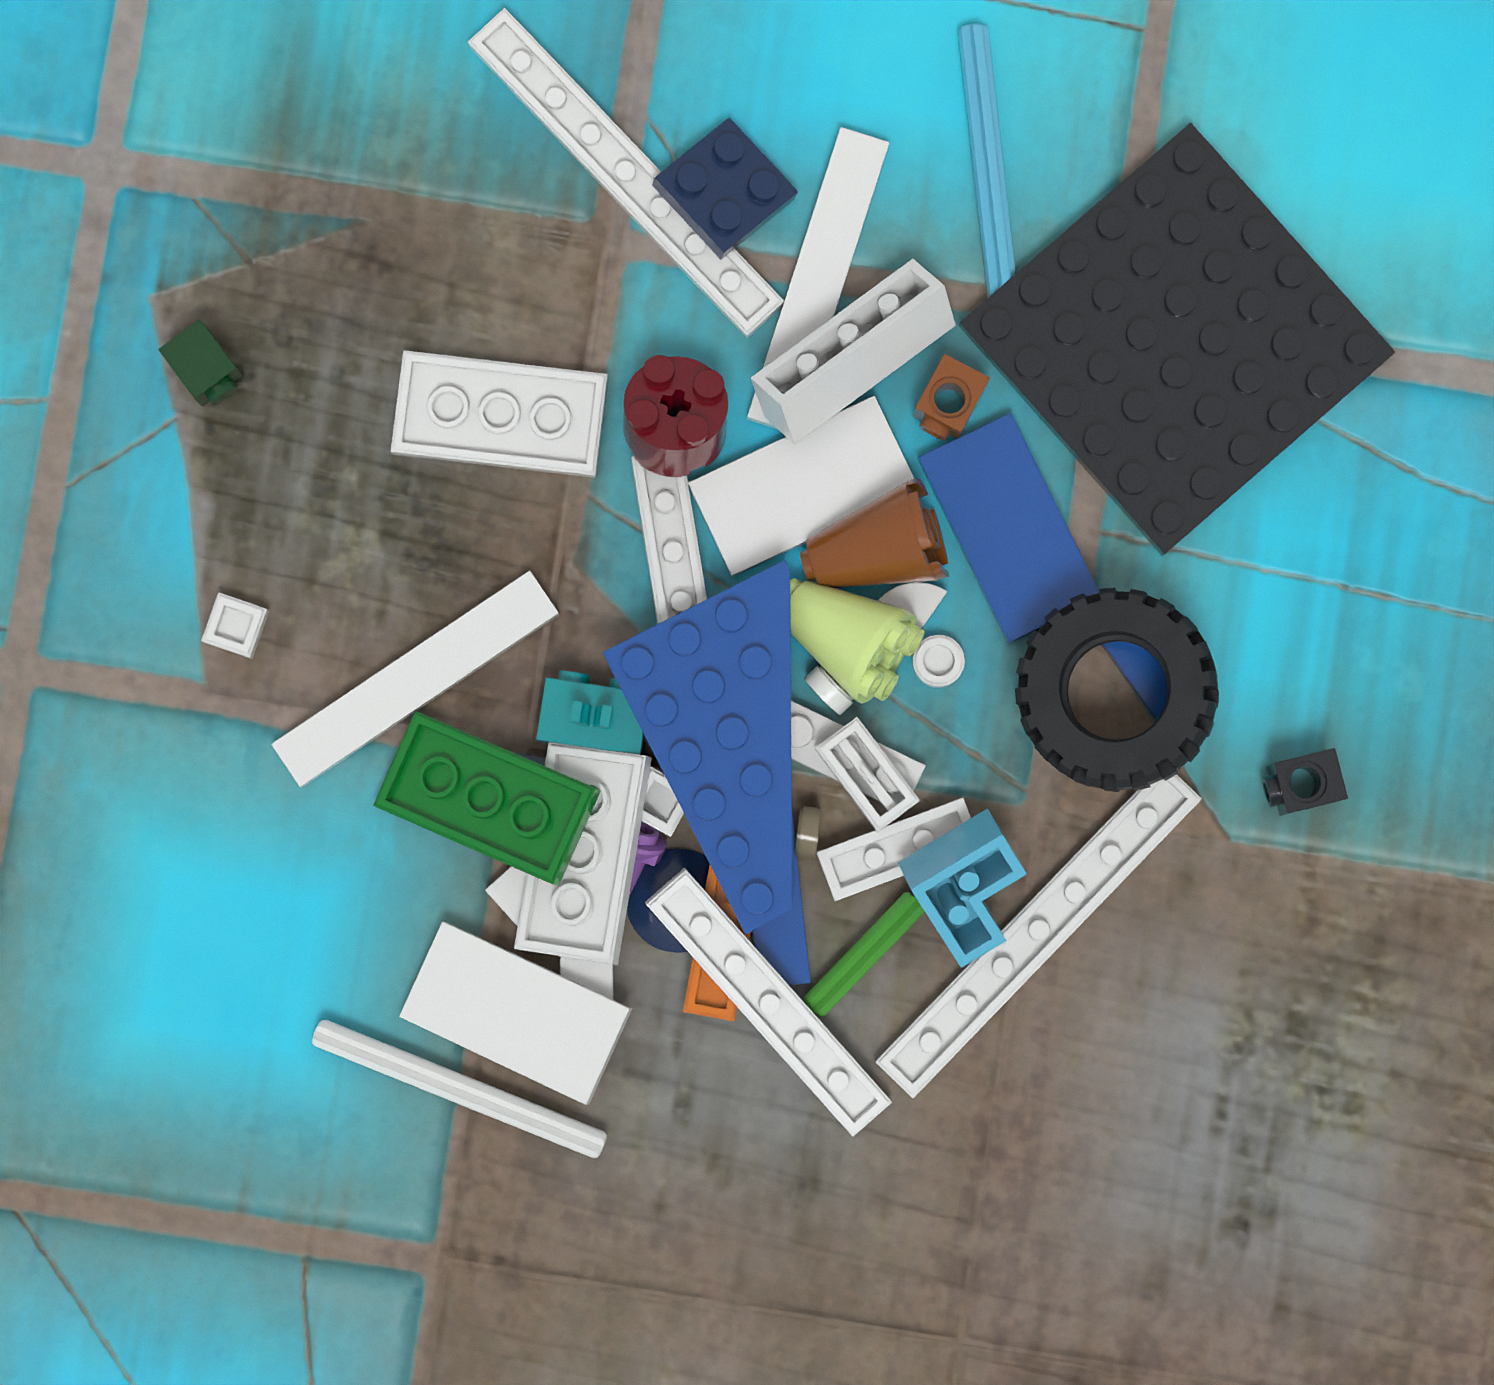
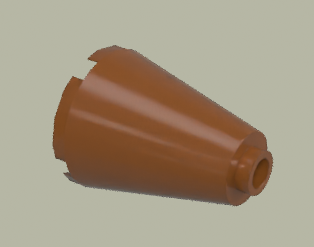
[800,478,949,588]

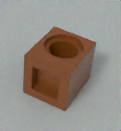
[913,354,990,441]

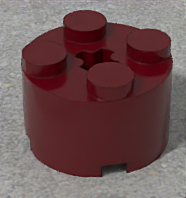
[623,355,728,477]

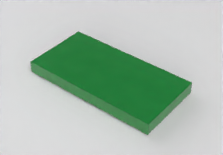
[373,711,601,887]

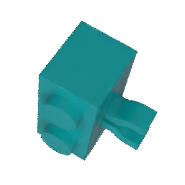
[536,671,645,755]

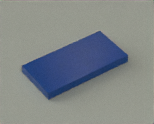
[918,413,1099,644]

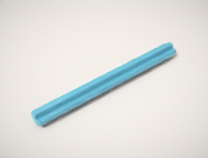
[958,23,1016,298]

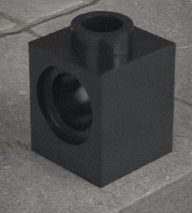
[1262,748,1348,816]

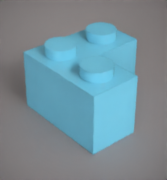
[898,808,1027,968]

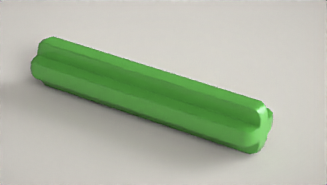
[803,892,925,1017]

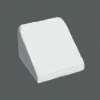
[642,765,684,837]

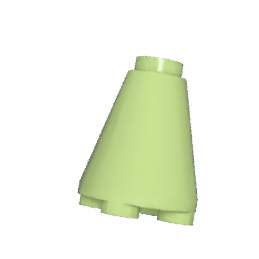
[790,578,925,704]

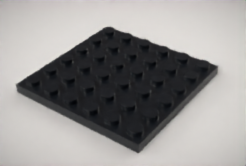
[959,123,1396,556]

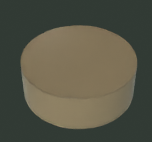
[795,806,821,860]

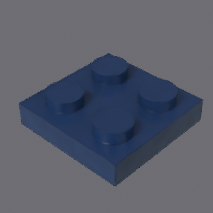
[652,117,798,260]

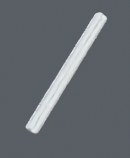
[312,1020,607,1158]

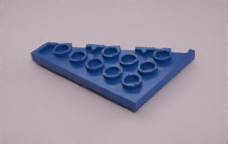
[602,560,793,934]

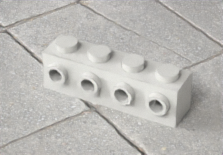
[751,259,956,445]

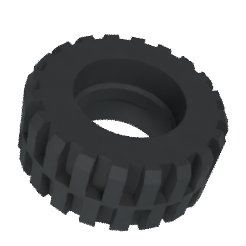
[1015,587,1219,792]

